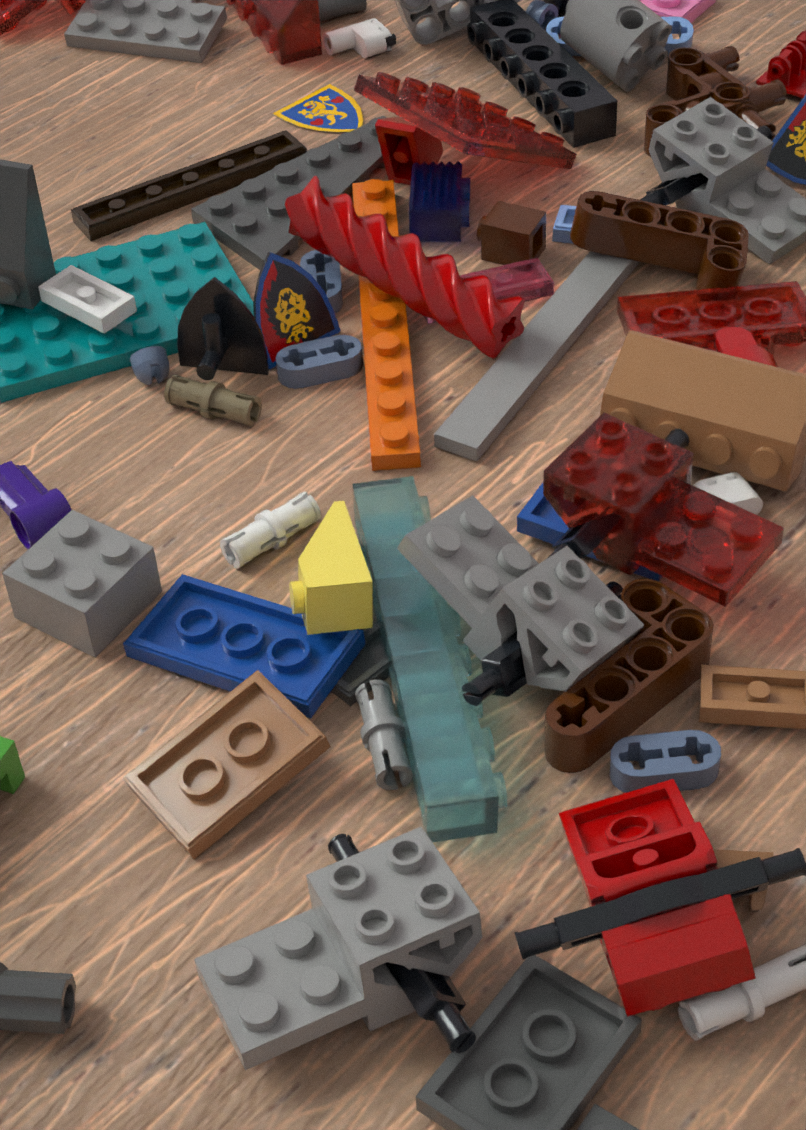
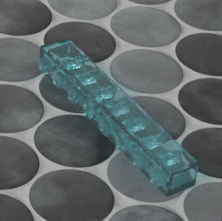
[352,476,507,842]

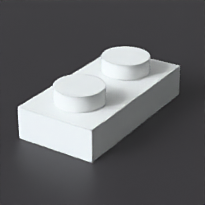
[38,265,137,334]

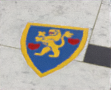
[272,84,363,133]

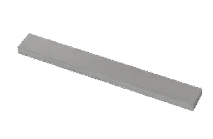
[434,251,640,461]

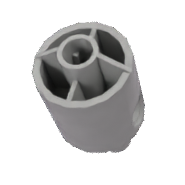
[560,0,672,92]

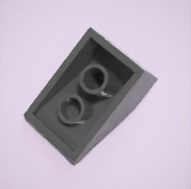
[0,160,56,309]

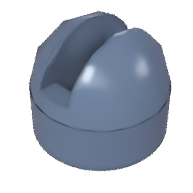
[130,346,170,385]

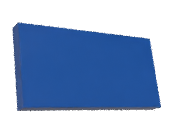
[123,574,366,719]

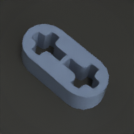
[300,250,343,313]
[276,335,363,389]
[609,730,721,793]

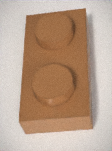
[699,664,806,729]

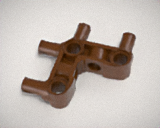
[644,46,786,157]

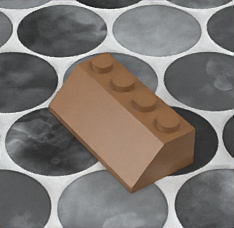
[596,330,806,491]

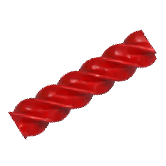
[285,176,525,359]

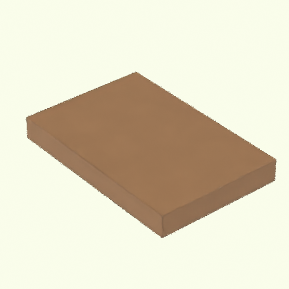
[123,670,331,860]

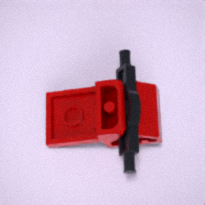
[514,779,806,1017]

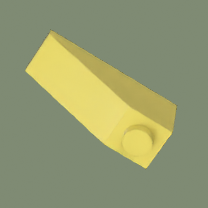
[289,501,373,635]

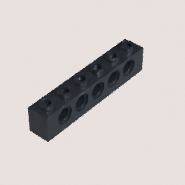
[467,0,618,148]

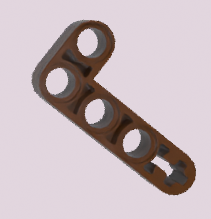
[570,191,749,306]
[545,579,714,773]

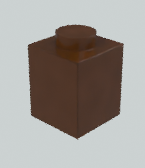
[477,201,546,271]

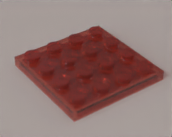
[354,72,577,169]

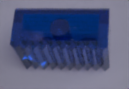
[408,161,471,242]

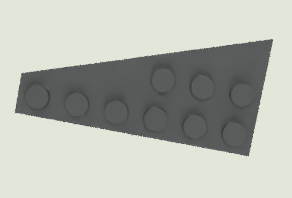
[191,116,387,270]

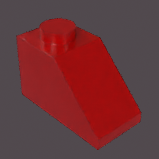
[375,117,443,189]

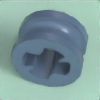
[525,0,558,31]

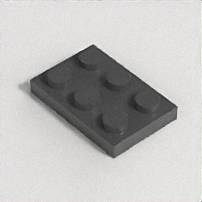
[416,955,642,1130]

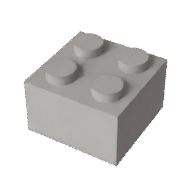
[2,510,162,657]

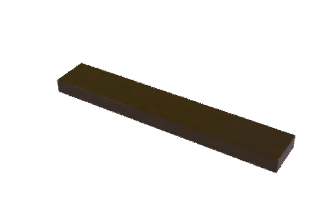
[71,130,307,241]

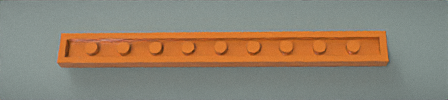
[352,179,421,471]

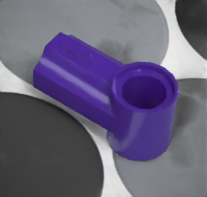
[0,461,72,550]

